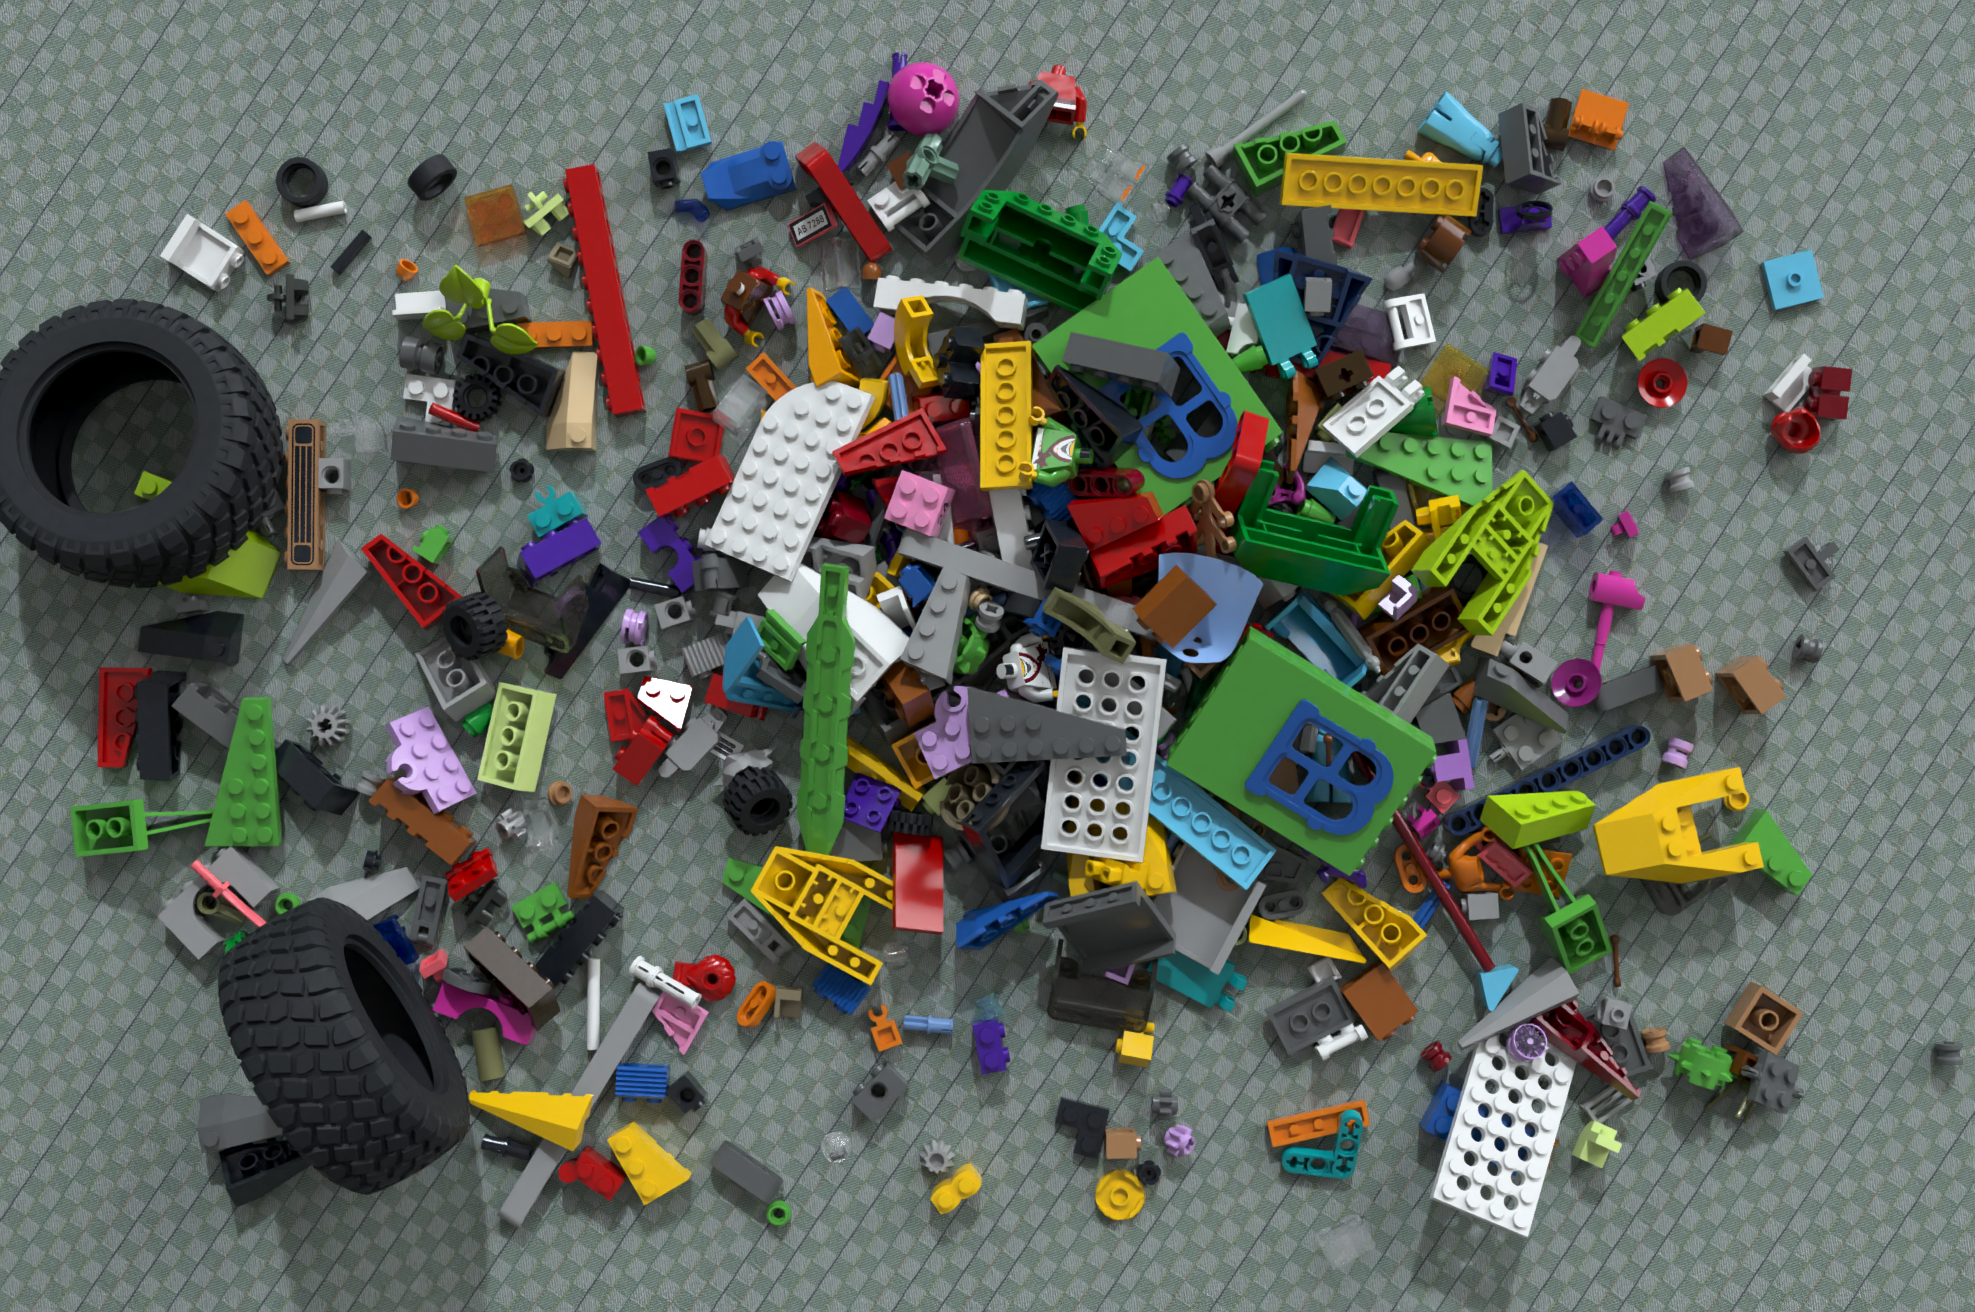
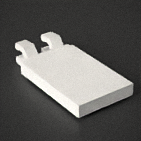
[1322,366,1425,458]

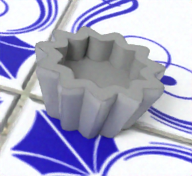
[919,1140,955,1176]

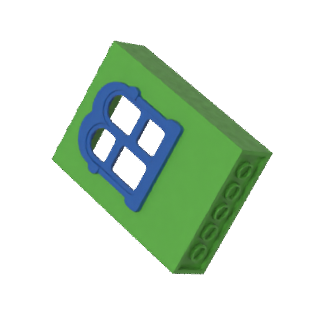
[1032,257,1283,516]
[1166,626,1437,876]

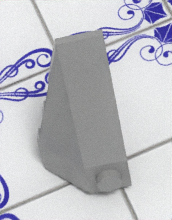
[309,867,420,921]

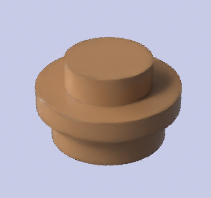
[548,781,572,806]

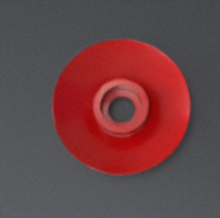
[1637,358,1688,408]

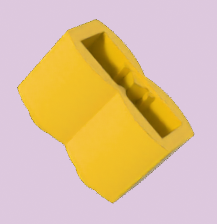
[930,1163,982,1214]

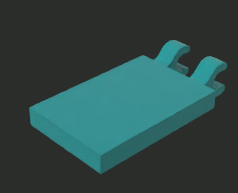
[1242,274,1319,379]
[1145,950,1247,1012]

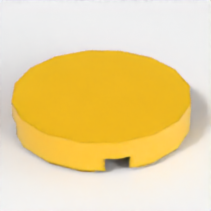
[1095,1169,1145,1220]

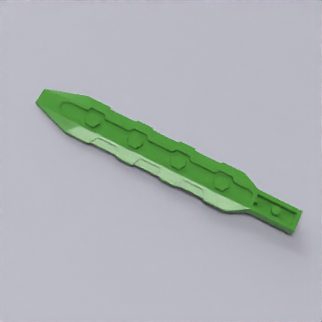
[797,563,855,855]

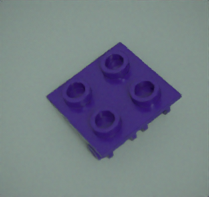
[844,773,902,833]

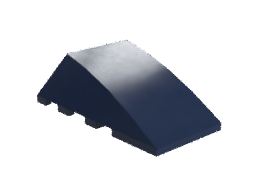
[1273,250,1373,369]

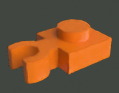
[868,1004,903,1052]

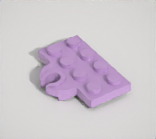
[914,686,1010,779]
[385,706,477,814]

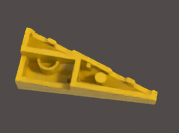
[469,1090,593,1151]

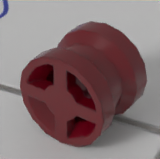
[1420,1040,1452,1072]

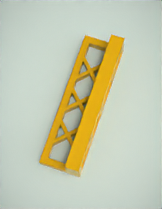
[846,735,926,812]

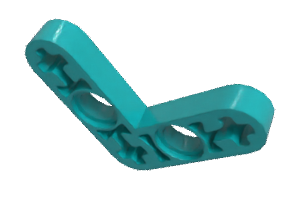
[1281,1110,1363,1179]

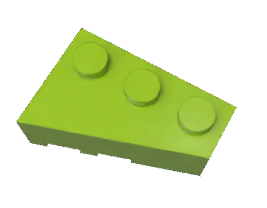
[1622,287,1705,361]

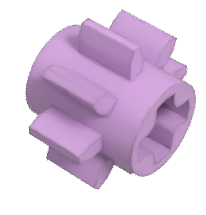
[1164,1124,1195,1157]

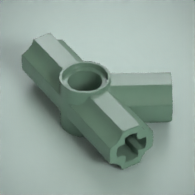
[902,133,959,191]

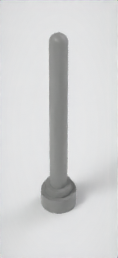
[1205,89,1307,168]

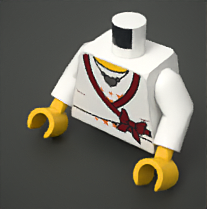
[996,633,1058,703]

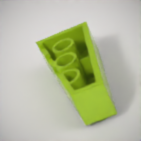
[1480,791,1595,849]

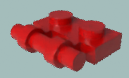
[445,847,498,902]

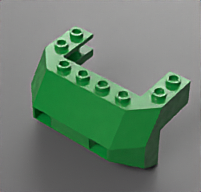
[957,190,1122,314]
[1230,459,1399,596]

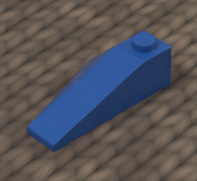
[956,891,1059,950]

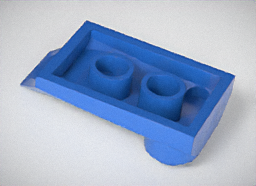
[701,141,797,211]

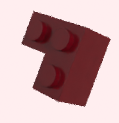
[815,490,872,544]

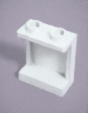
[160,214,246,292]

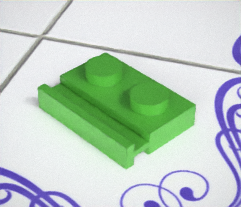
[757,609,806,671]

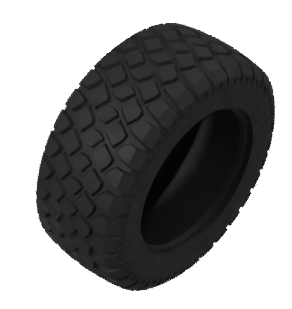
[0,299,283,588]
[218,897,470,1195]

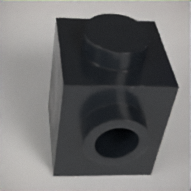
[1534,411,1577,452]

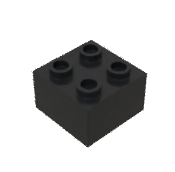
[1030,519,1089,593]

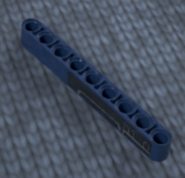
[1443,725,1651,836]

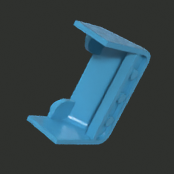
[1265,589,1367,687]
[722,617,803,711]

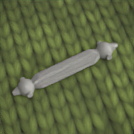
[1322,595,1381,674]

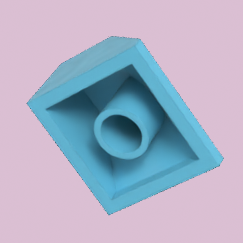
[1305,457,1367,521]

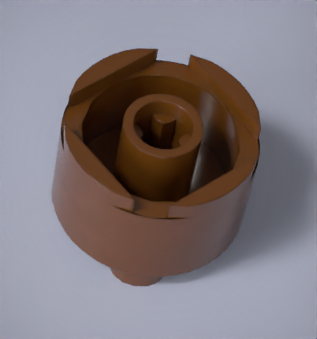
[1416,214,1472,273]

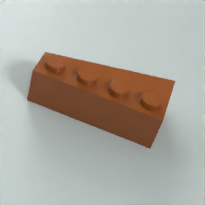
[993,328,1070,433]
[877,660,935,727]
[368,776,476,865]

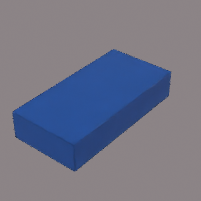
[826,286,874,335]

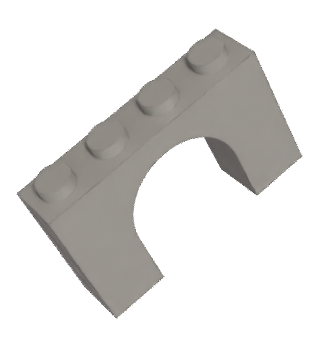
[157,846,280,960]

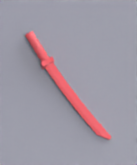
[190,860,267,927]

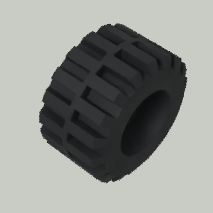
[442,592,508,661]
[723,767,793,836]

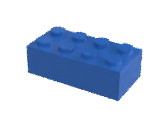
[1419,1080,1535,1176]

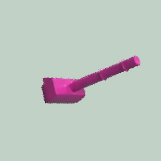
[1588,570,1645,672]

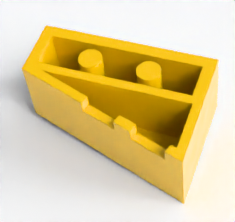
[607,1121,692,1205]

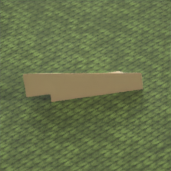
[1471,542,1548,657]

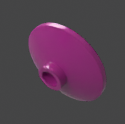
[1551,658,1602,707]

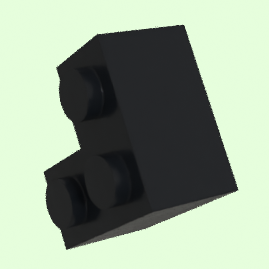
[933,326,985,401]

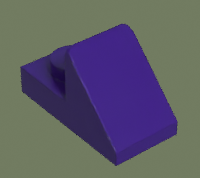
[1482,352,1517,396]

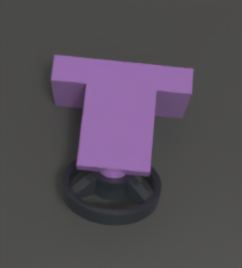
[1420,739,1474,790]

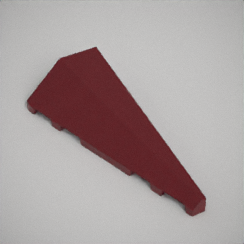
[1525,1000,1642,1101]

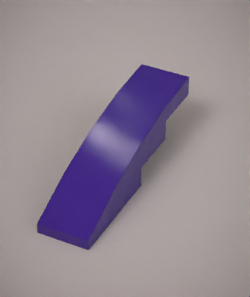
[838,80,889,173]

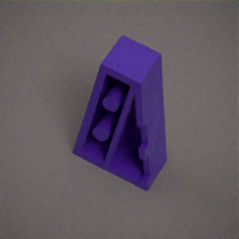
[517,518,602,589]

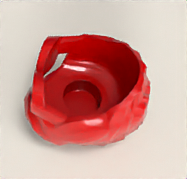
[1770,407,1820,454]

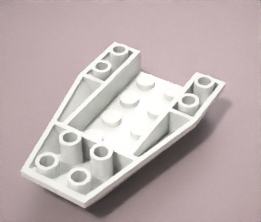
[758,563,909,717]

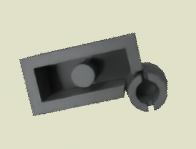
[692,554,749,592]

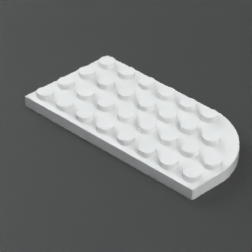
[705,381,875,582]

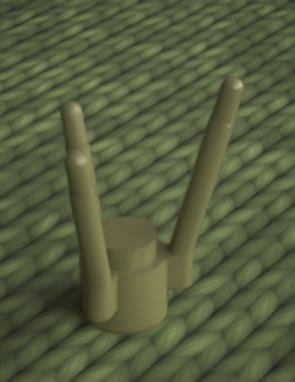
[1704,1076,1756,1124]

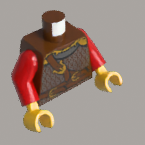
[721,266,795,347]

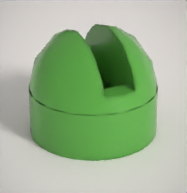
[635,346,657,366]

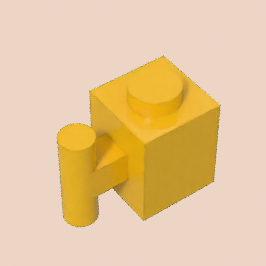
[1115,1018,1155,1068]

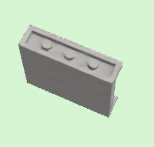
[1150,843,1267,975]

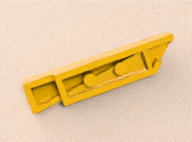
[1246,915,1366,963]

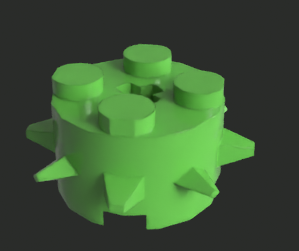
[953,614,990,674]
[1668,1037,1738,1090]

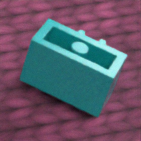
[527,485,588,539]

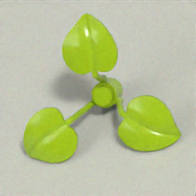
[422,264,538,354]

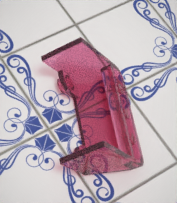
[935,417,993,529]

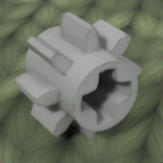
[496,808,528,841]

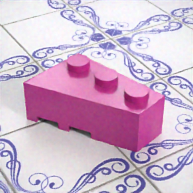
[1557,226,1617,299]

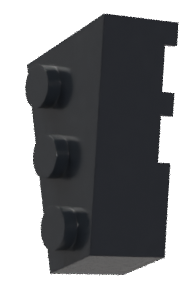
[275,739,360,816]

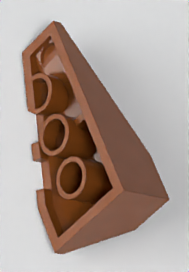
[1286,371,1324,484]
[567,794,638,898]

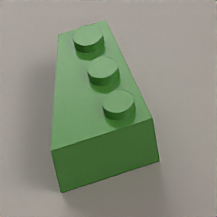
[1729,809,1813,896]

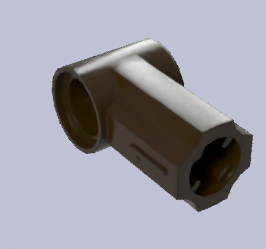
[1543,97,1572,151]
[684,359,720,412]

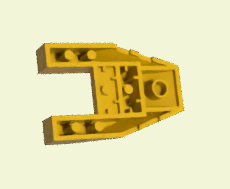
[1593,767,1764,884]
[1067,774,1177,897]
[750,846,893,985]

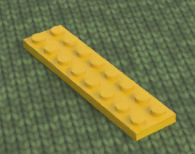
[1280,153,1483,217]

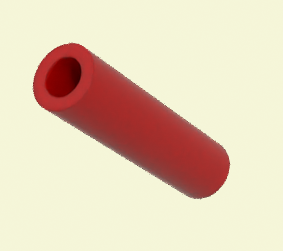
[428,402,480,432]

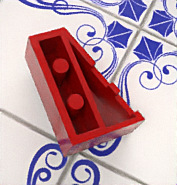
[645,455,735,519]
[1067,491,1164,552]

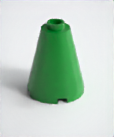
[1388,386,1438,436]

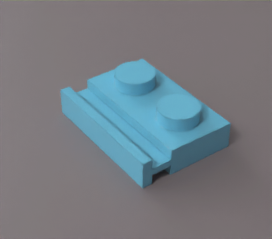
[663,94,712,154]

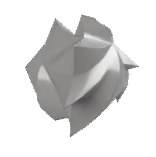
[712,746,778,788]

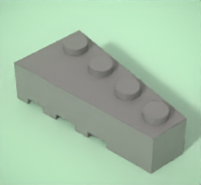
[900,566,972,685]

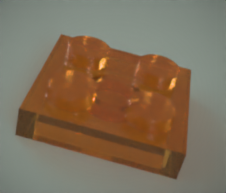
[464,184,527,247]

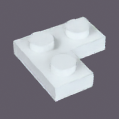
[403,374,458,427]

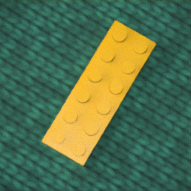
[980,341,1033,491]

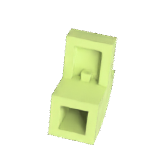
[1572,1121,1622,1168]

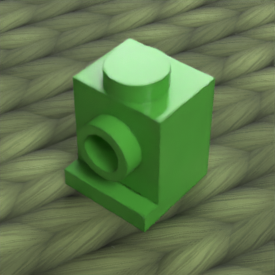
[412,524,455,564]

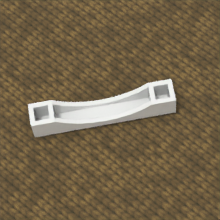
[873,275,1028,330]

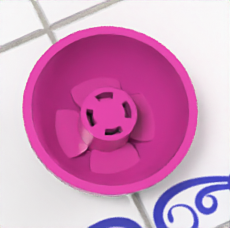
[888,62,960,136]

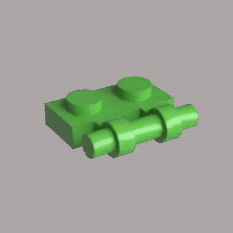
[511,881,575,943]

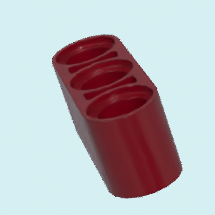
[678,239,708,316]
[1068,467,1145,498]

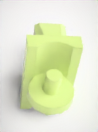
[524,191,569,236]

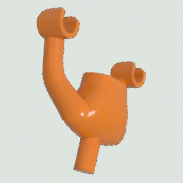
[1436,825,1515,900]

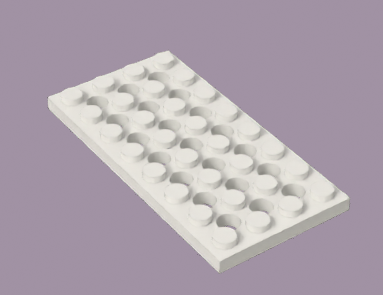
[1041,647,1167,863]
[1430,1008,1577,1238]

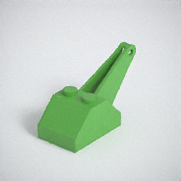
[70,799,214,857]
[1523,843,1612,975]

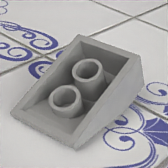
[415,636,497,722]

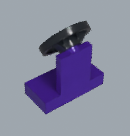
[1498,201,1553,235]

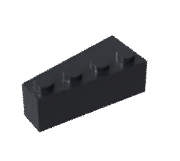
[456,333,566,417]
[134,670,186,781]
[535,889,624,988]

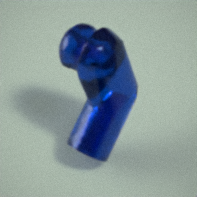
[675,198,710,222]

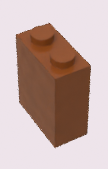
[1132,565,1217,648]
[1339,959,1419,1041]

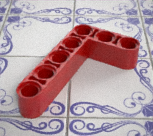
[795,142,893,263]
[1195,410,1269,539]

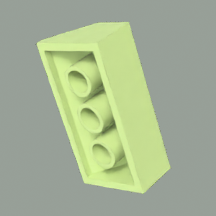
[477,682,557,792]

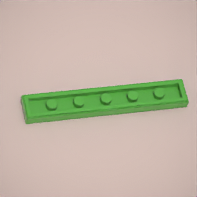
[1574,201,1673,349]

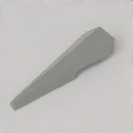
[801,537,877,600]
[283,540,372,664]
[1457,957,1579,1050]

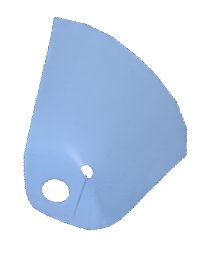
[1158,552,1263,663]

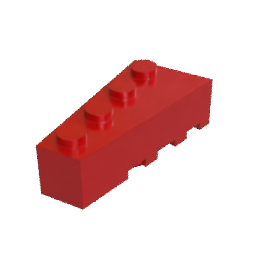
[1089,505,1197,589]
[361,533,462,631]

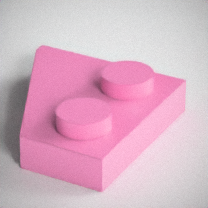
[1442,376,1496,436]
[652,991,709,1055]

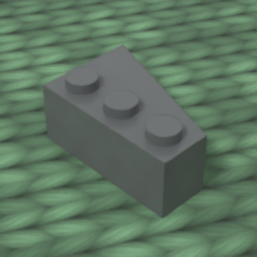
[1498,103,1561,194]
[1291,205,1338,265]
[445,289,532,334]

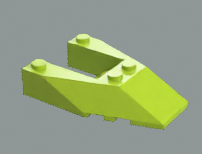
[1411,470,1554,636]
[134,471,282,599]

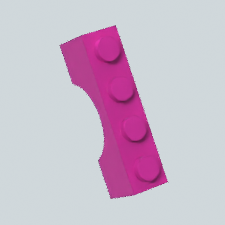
[433,981,536,1045]

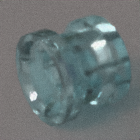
[975,992,1005,1021]

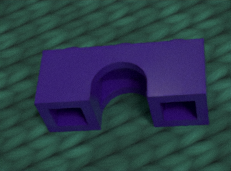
[637,517,702,594]

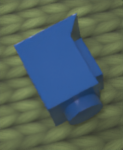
[898,563,936,608]

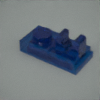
[372,914,420,965]

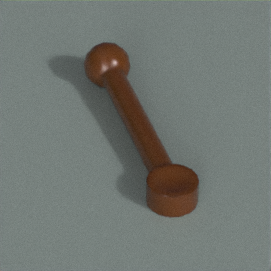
[1506,397,1538,443]
[1323,734,1333,782]
[1610,935,1621,987]

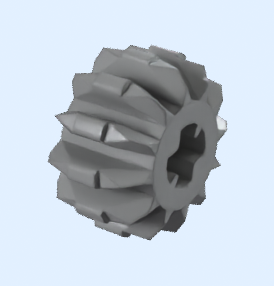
[306,705,350,747]

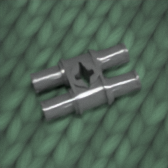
[1186,164,1267,244]

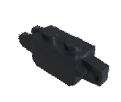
[1189,203,1240,291]

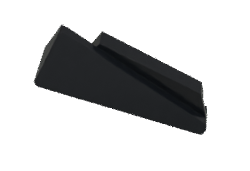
[544,563,630,679]

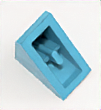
[1475,964,1519,1012]

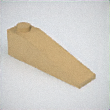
[546,351,598,451]

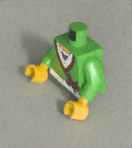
[1018,406,1094,487]

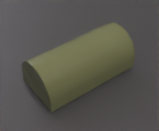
[471,1025,506,1081]

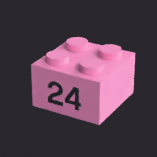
[884,470,956,538]

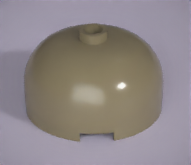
[940,763,1011,832]

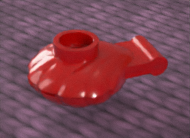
[672,954,736,1002]

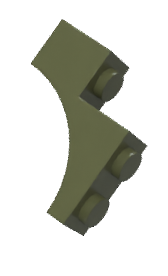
[1042,587,1136,664]

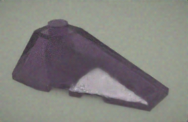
[1663,147,1744,260]

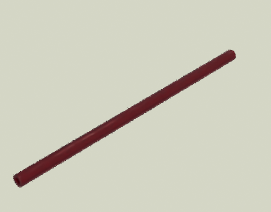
[1350,751,1495,972]

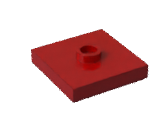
[668,407,726,463]

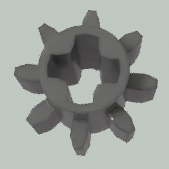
[1151,1088,1178,1121]

